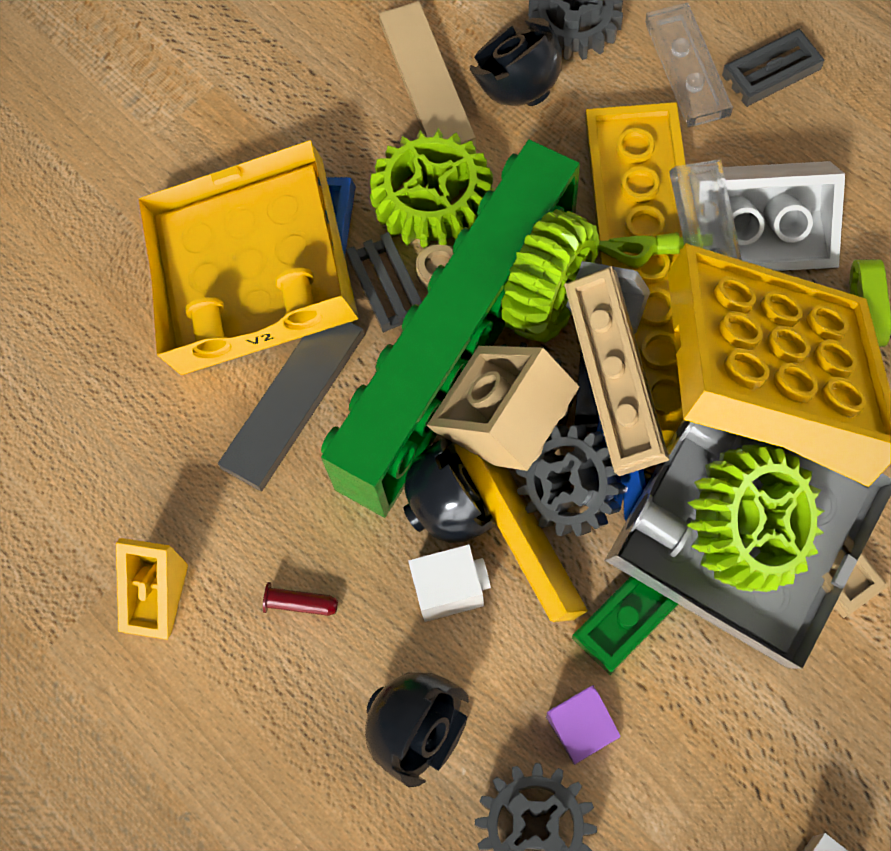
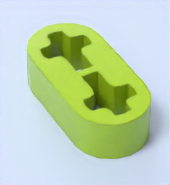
[849,259,891,347]

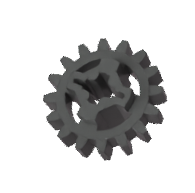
[528,0,623,60]
[516,424,628,536]
[475,763,597,851]

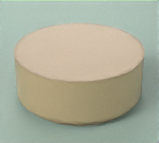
[416,244,453,289]

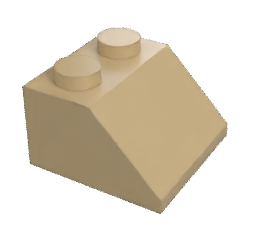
[427,346,579,471]

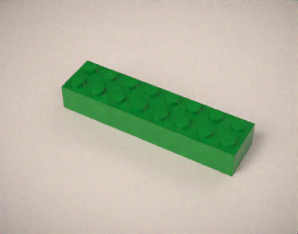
[321,139,580,518]

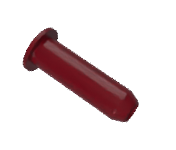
[263,582,338,616]

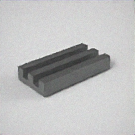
[722,29,825,107]
[346,232,422,333]

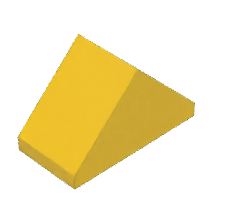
[116,538,188,640]

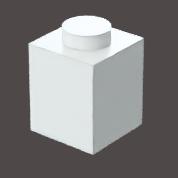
[408,544,491,622]

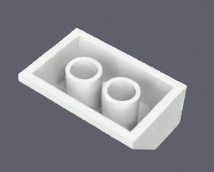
[688,161,845,271]

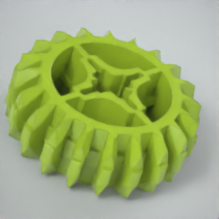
[370,128,494,249]
[501,209,599,343]
[687,444,825,592]

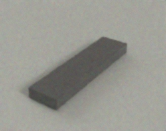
[217,322,365,492]

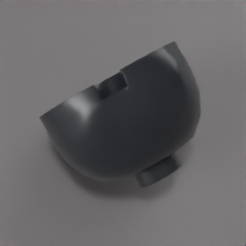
[470,18,562,106]
[403,438,497,543]
[365,672,469,788]

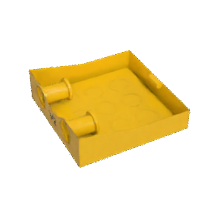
[139,140,359,375]
[668,243,891,487]

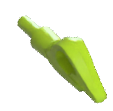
[597,232,711,268]

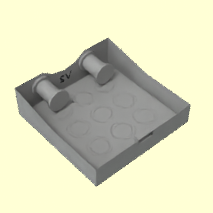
[605,420,891,669]

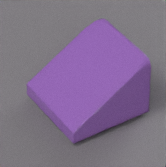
[546,685,621,765]

